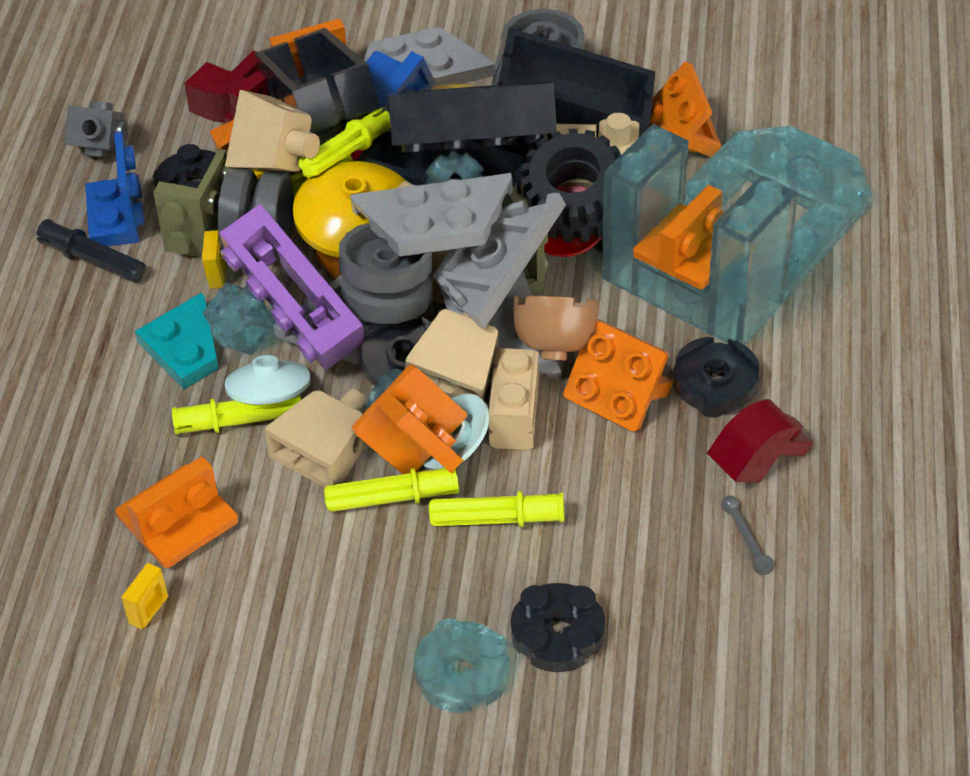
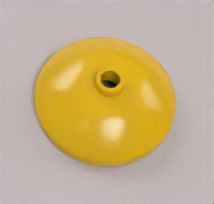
[293,161,406,258]

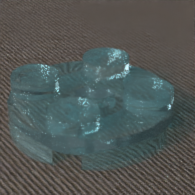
[414,618,510,713]

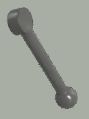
[722,495,773,575]

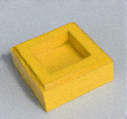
[202,230,227,289]
[121,563,168,630]

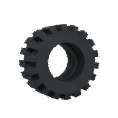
[521,129,628,243]

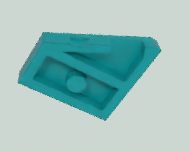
[135,293,219,390]

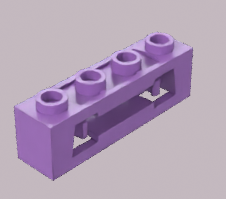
[219,204,365,371]

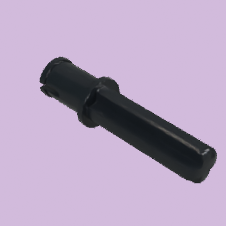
[36,219,146,283]

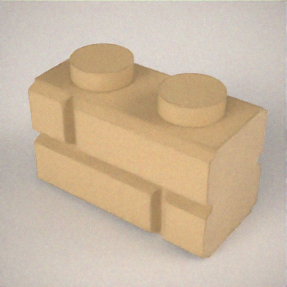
[489,348,539,450]

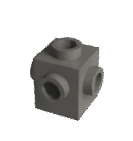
[64,101,129,157]

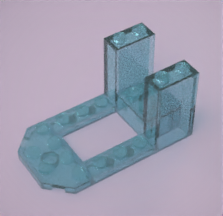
[602,124,872,345]

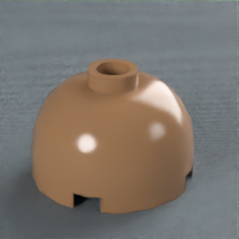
[513,296,600,361]

